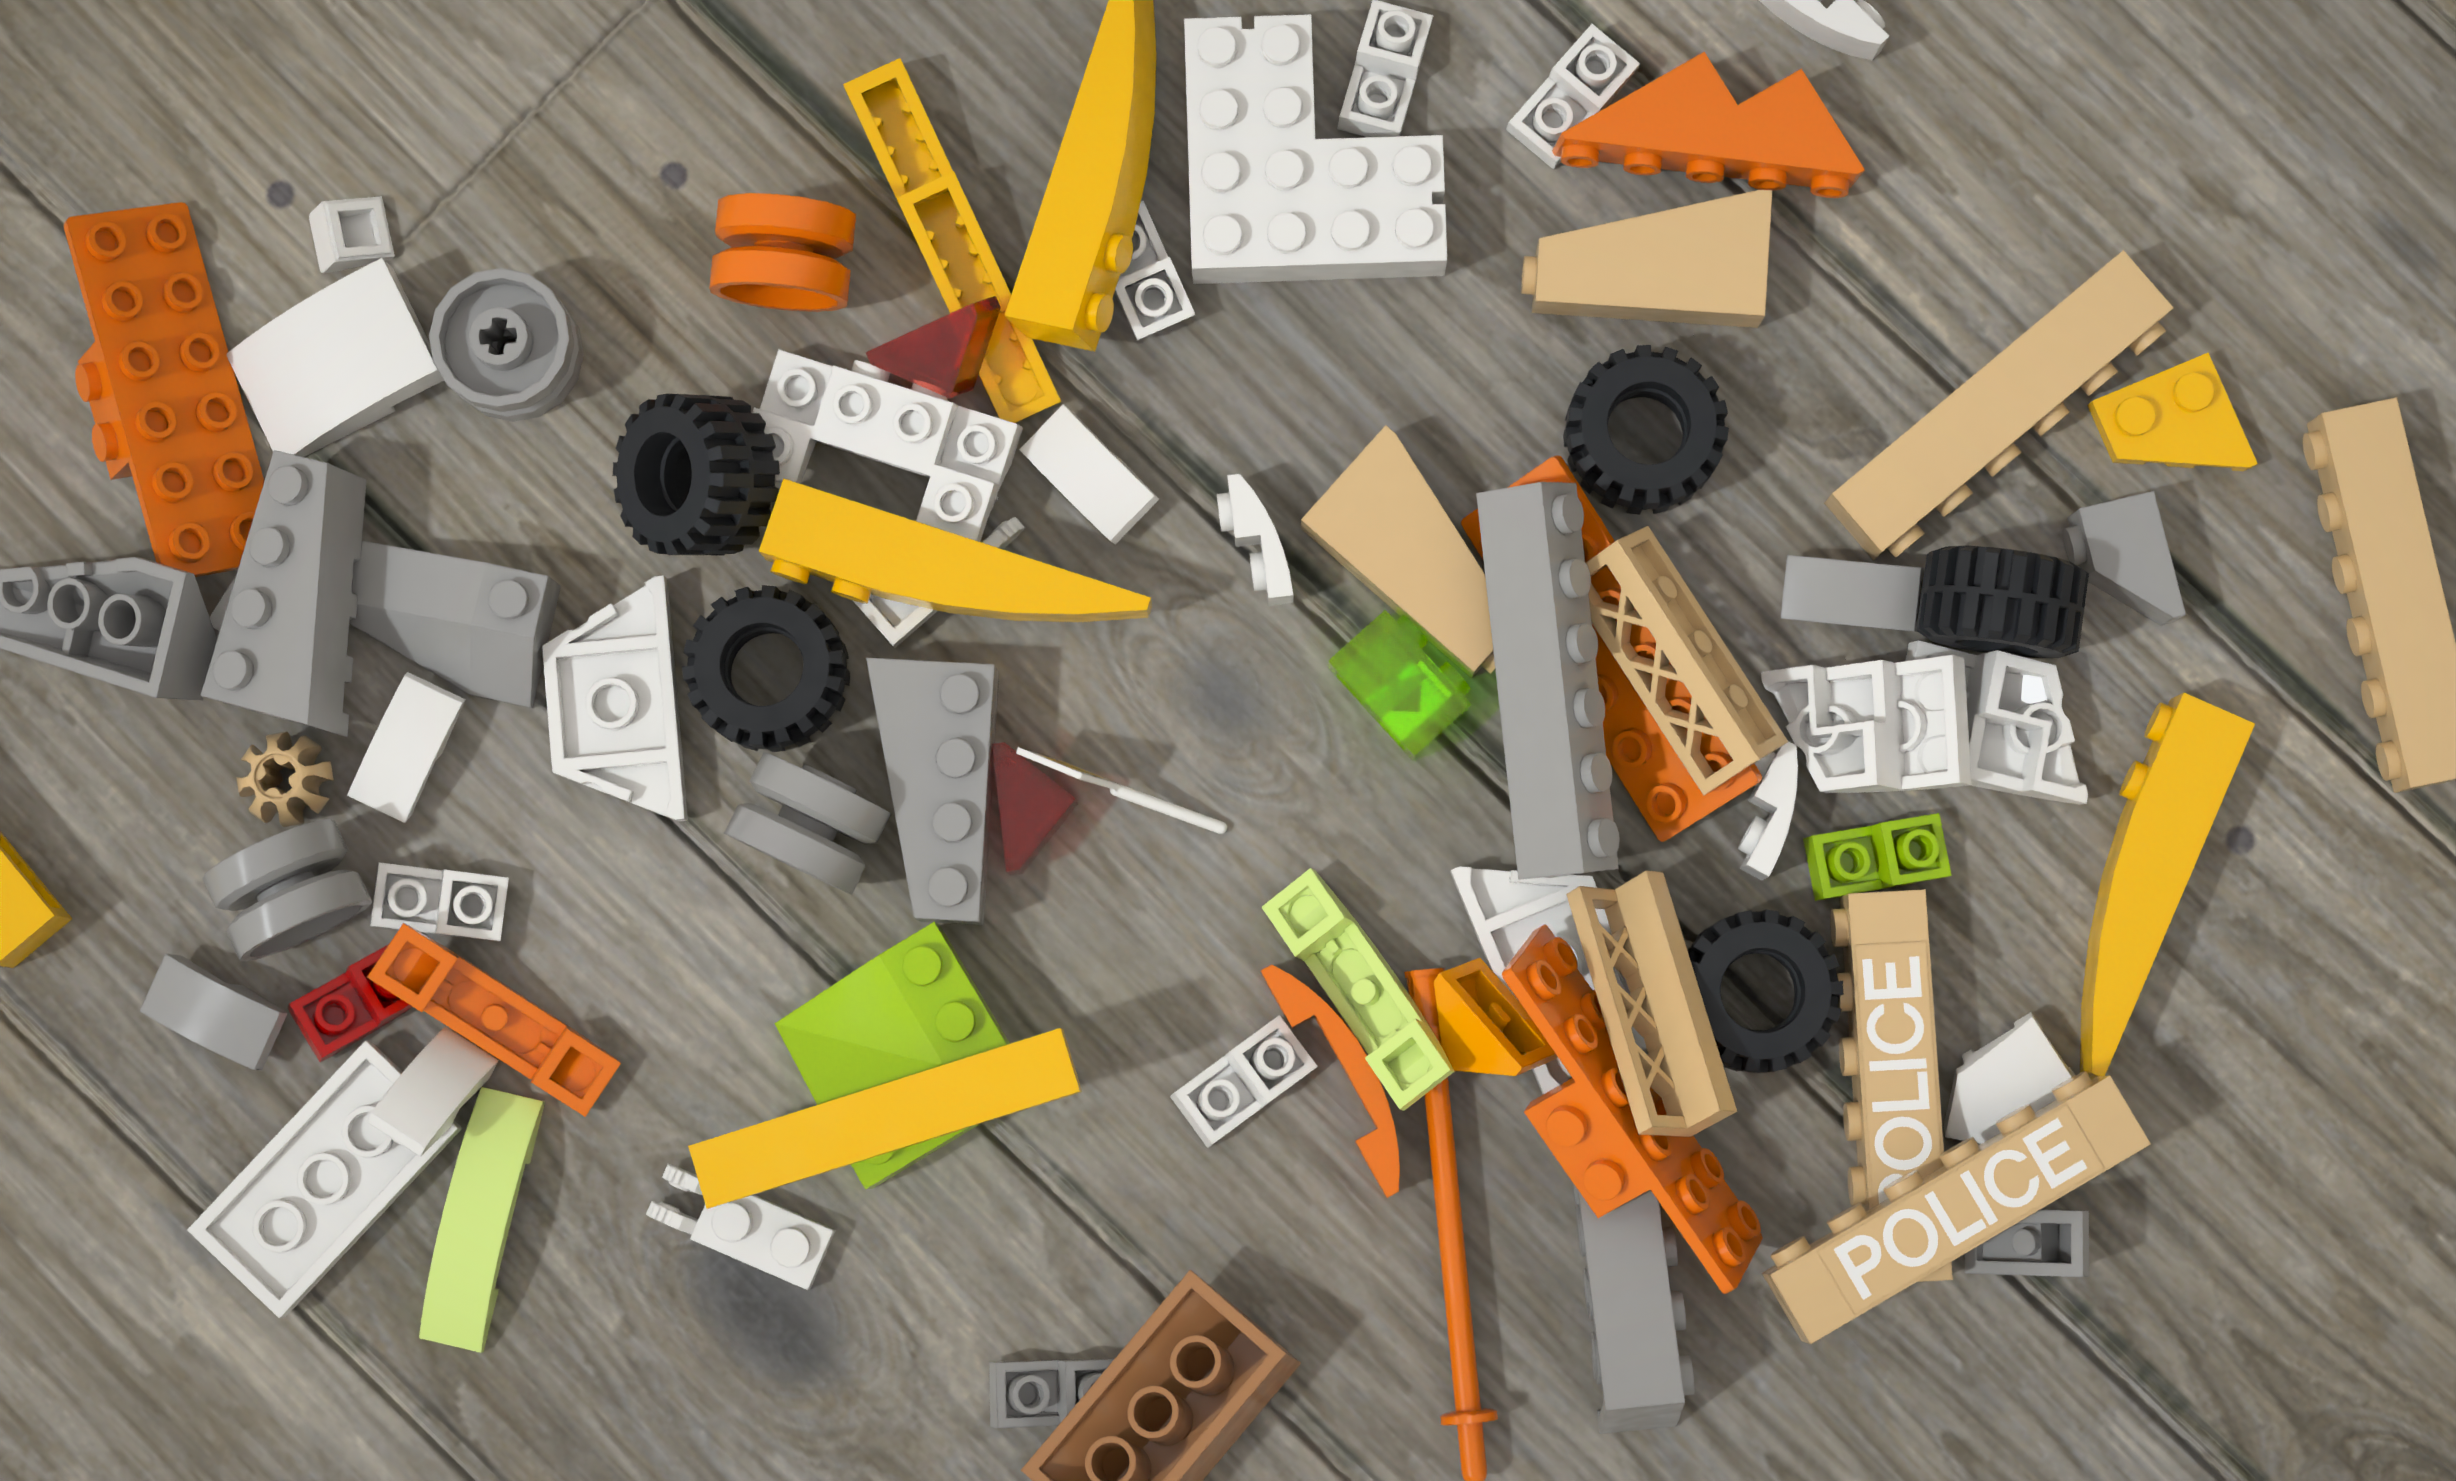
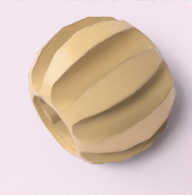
[236,731,334,827]

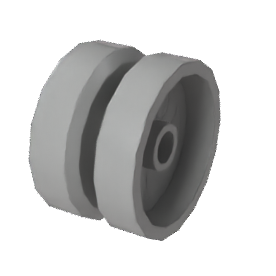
[429,268,584,422]
[724,752,891,895]
[203,819,372,962]

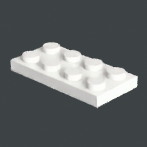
[187,1040,463,1318]

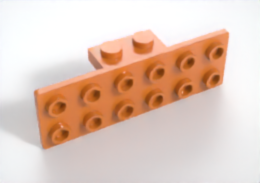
[63,202,264,577]
[1461,455,1762,842]
[1502,924,1763,1294]

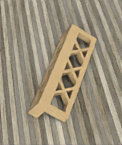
[1586,526,1788,796]
[1566,871,1737,1137]

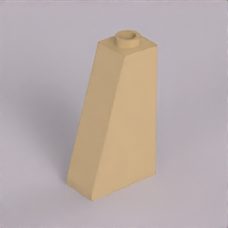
[1521,190,1772,328]
[1301,425,1495,679]

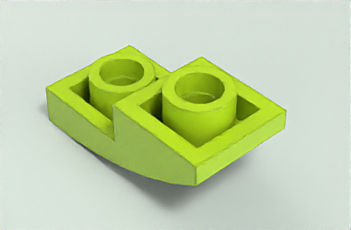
[1803,813,1952,901]

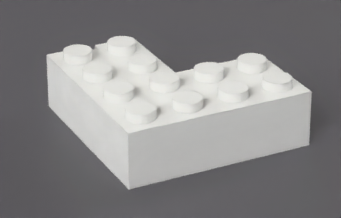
[1184,14,1447,284]

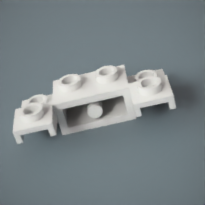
[752,349,1023,542]

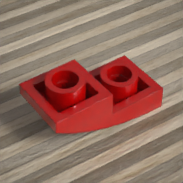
[288,944,413,1063]

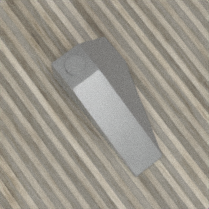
[349,541,561,708]
[0,557,217,701]

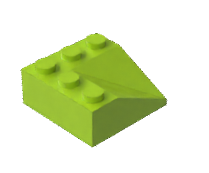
[774,922,1010,1190]

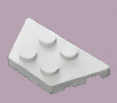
[542,575,688,821]
[1450,866,1630,1094]

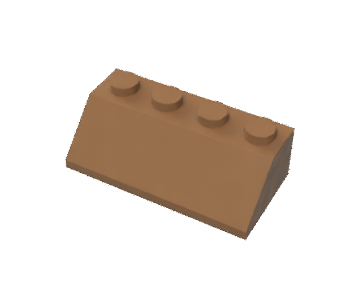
[1021,1270,1301,1481]

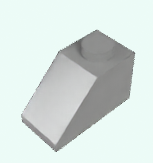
[2063,491,2186,626]

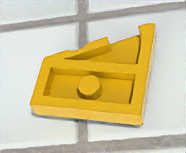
[2087,353,2258,471]

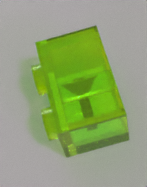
[1328,610,1472,761]

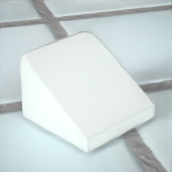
[309,196,395,273]

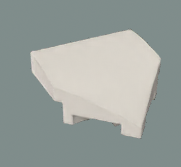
[1943,1012,2075,1144]

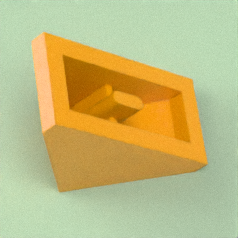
[1434,958,1558,1076]

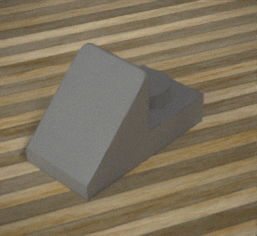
[1965,1210,2089,1277]

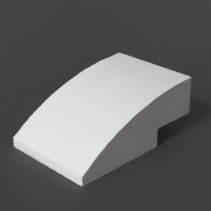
[226,258,444,457]

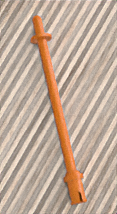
[1404,968,1498,1481]

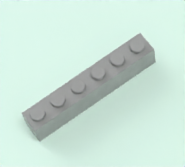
[1476,482,1620,880]

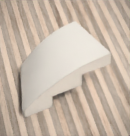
[1905,640,2088,805]
[1761,655,1972,793]

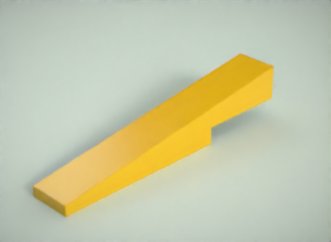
[843,58,1061,423]
[688,1028,1082,1209]

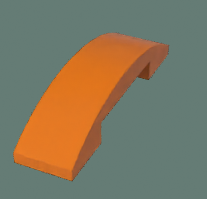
[367,923,621,1117]
[1261,964,1400,1198]

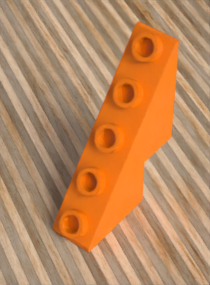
[1552,52,1865,198]

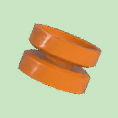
[709,193,856,312]

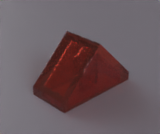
[865,296,1001,399]
[992,742,1079,875]

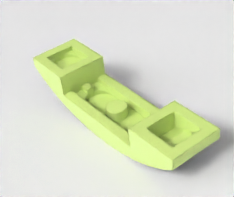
[1262,868,1455,1111]
[419,1087,545,1353]

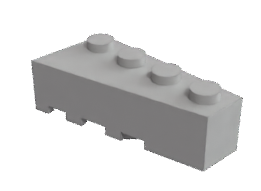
[200,450,366,737]
[866,658,999,925]
[1573,1183,1695,1434]

